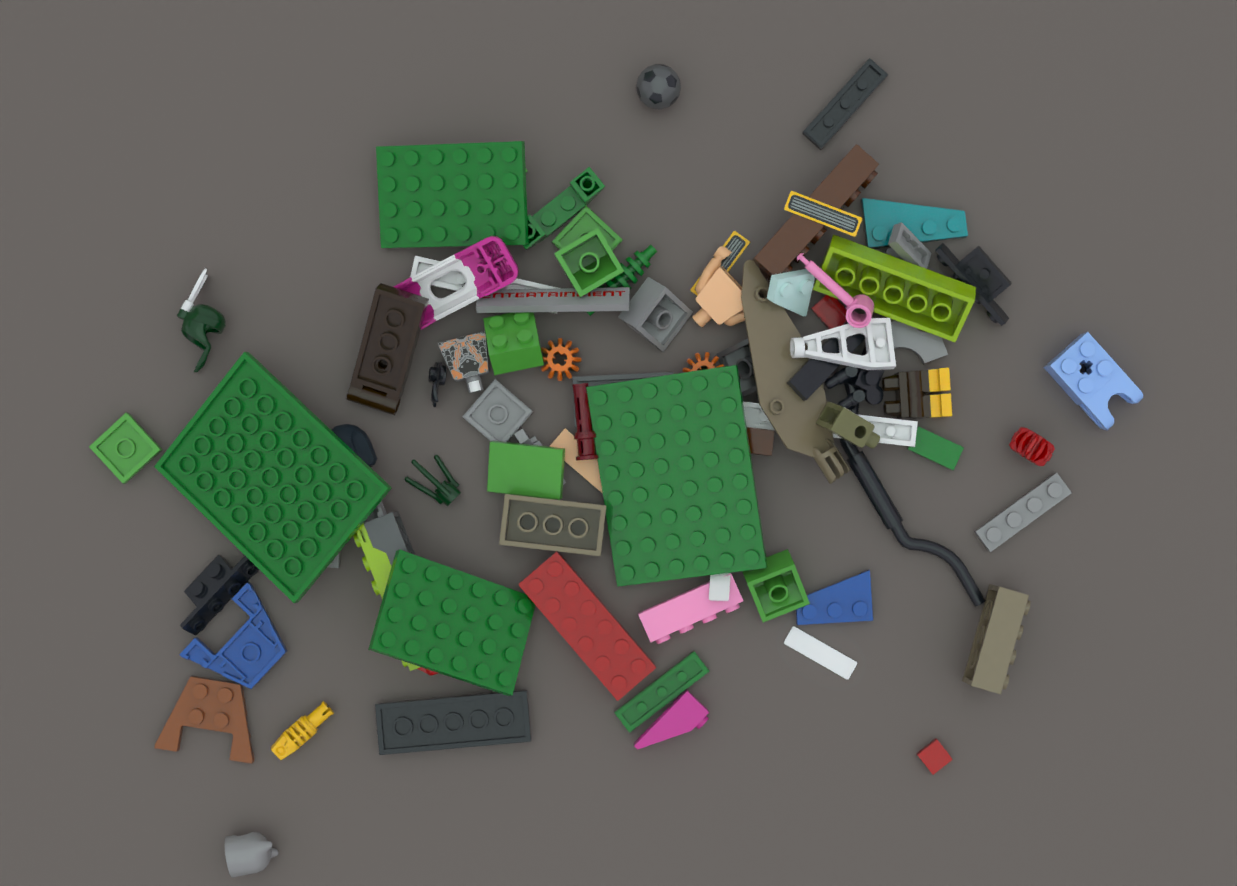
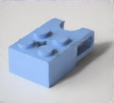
[1043,332,1143,430]

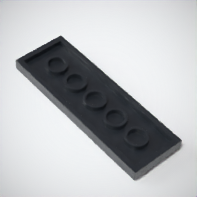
[375,690,531,755]

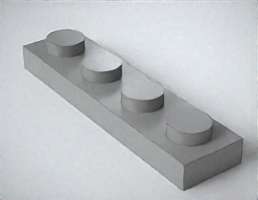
[974,473,1072,552]

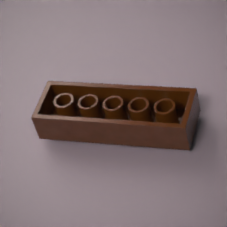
[753,144,879,281]

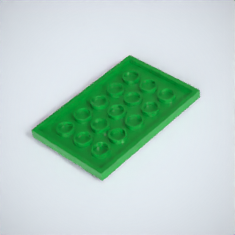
[376,141,528,248]
[368,550,536,696]

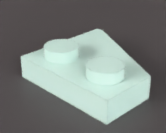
[767,269,815,317]

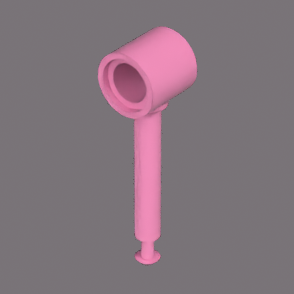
[797,253,874,328]

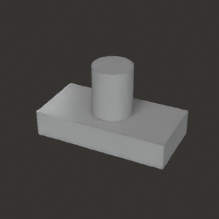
[886,222,932,269]

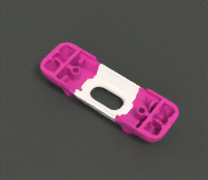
[393,236,518,330]

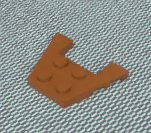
[154,676,254,764]

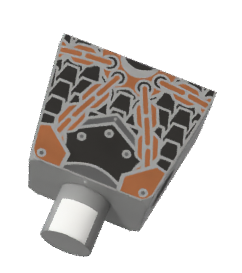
[438,331,490,394]

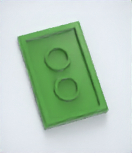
[487,441,565,500]

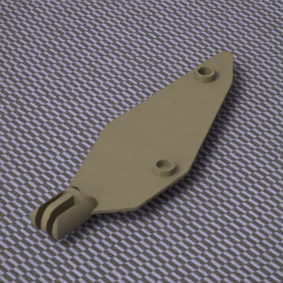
[741,260,851,484]

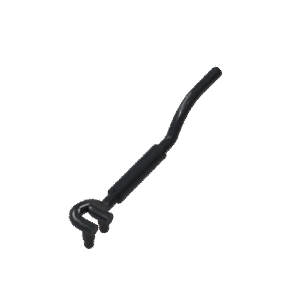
[824,366,986,607]

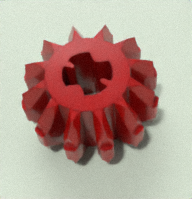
[1009,427,1055,466]

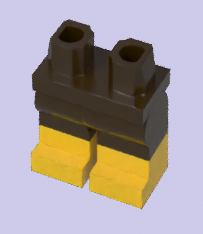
[882,368,952,419]

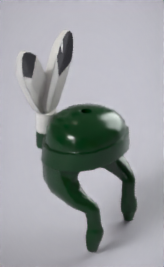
[177,268,226,373]

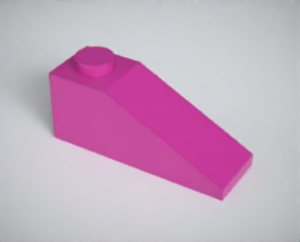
[634,689,709,749]

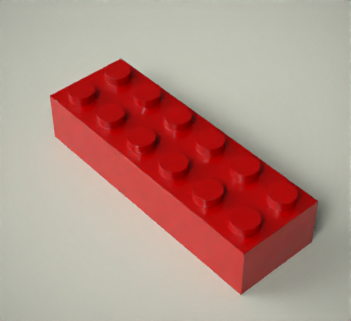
[518,551,656,701]

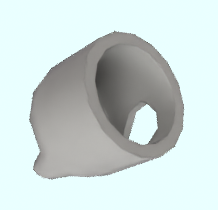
[225,832,279,878]

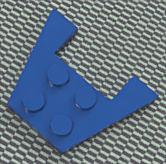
[179,582,287,689]

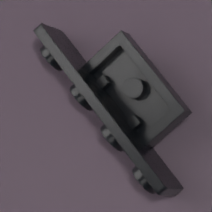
[935,243,1012,326]
[180,555,259,635]

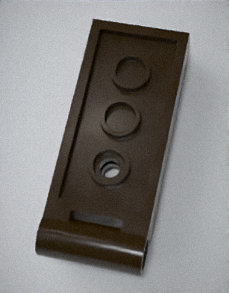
[346,283,429,416]

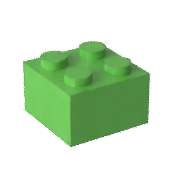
[483,312,544,375]

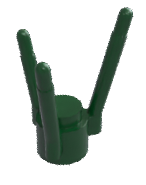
[404,455,461,507]

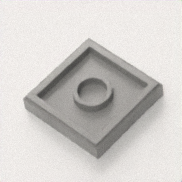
[462,379,533,442]

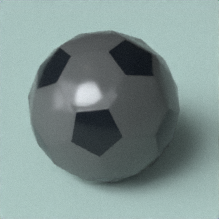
[636,64,681,110]

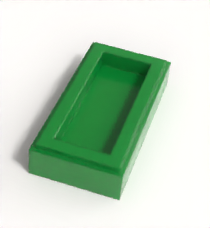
[907,426,964,471]

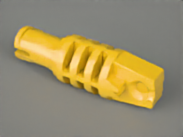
[271,701,334,760]

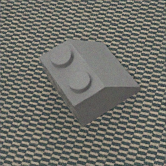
[618,277,693,352]

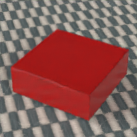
[916,739,953,775]

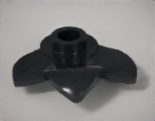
[428,362,446,407]

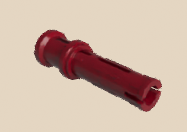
[572,383,599,461]

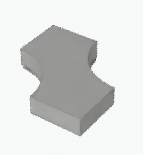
[891,321,948,364]

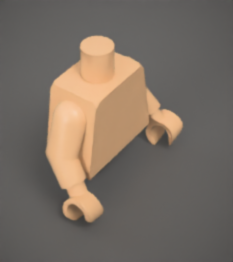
[692,246,764,328]

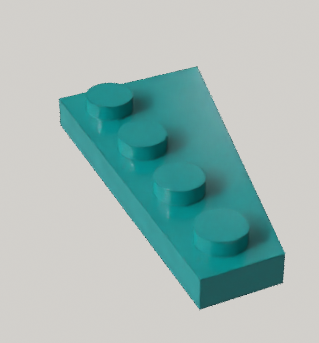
[861,198,968,248]

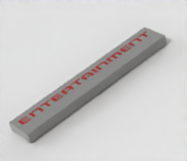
[476,287,630,313]

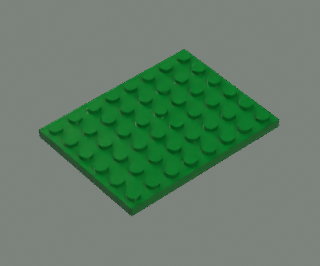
[154,352,392,603]
[586,365,768,587]

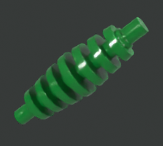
[587,244,657,316]

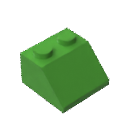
[554,227,624,298]
[742,549,810,622]

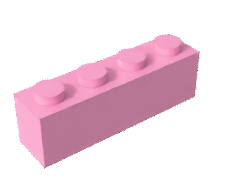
[638,573,743,644]

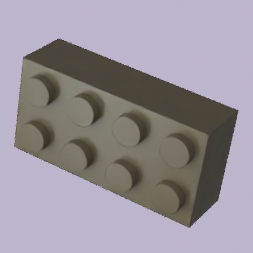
[499,494,607,556]
[962,584,1030,694]

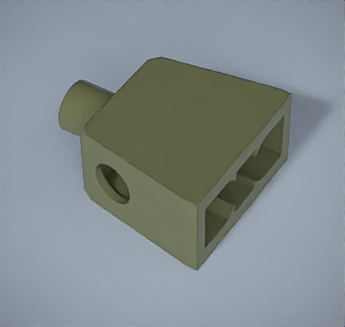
[816,401,880,449]

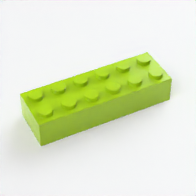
[812,234,976,342]

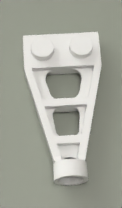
[790,318,896,370]

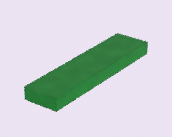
[614,651,710,733]

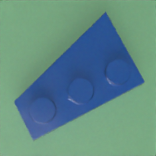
[796,570,873,625]

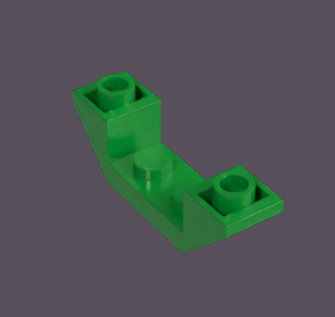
[522,167,605,250]

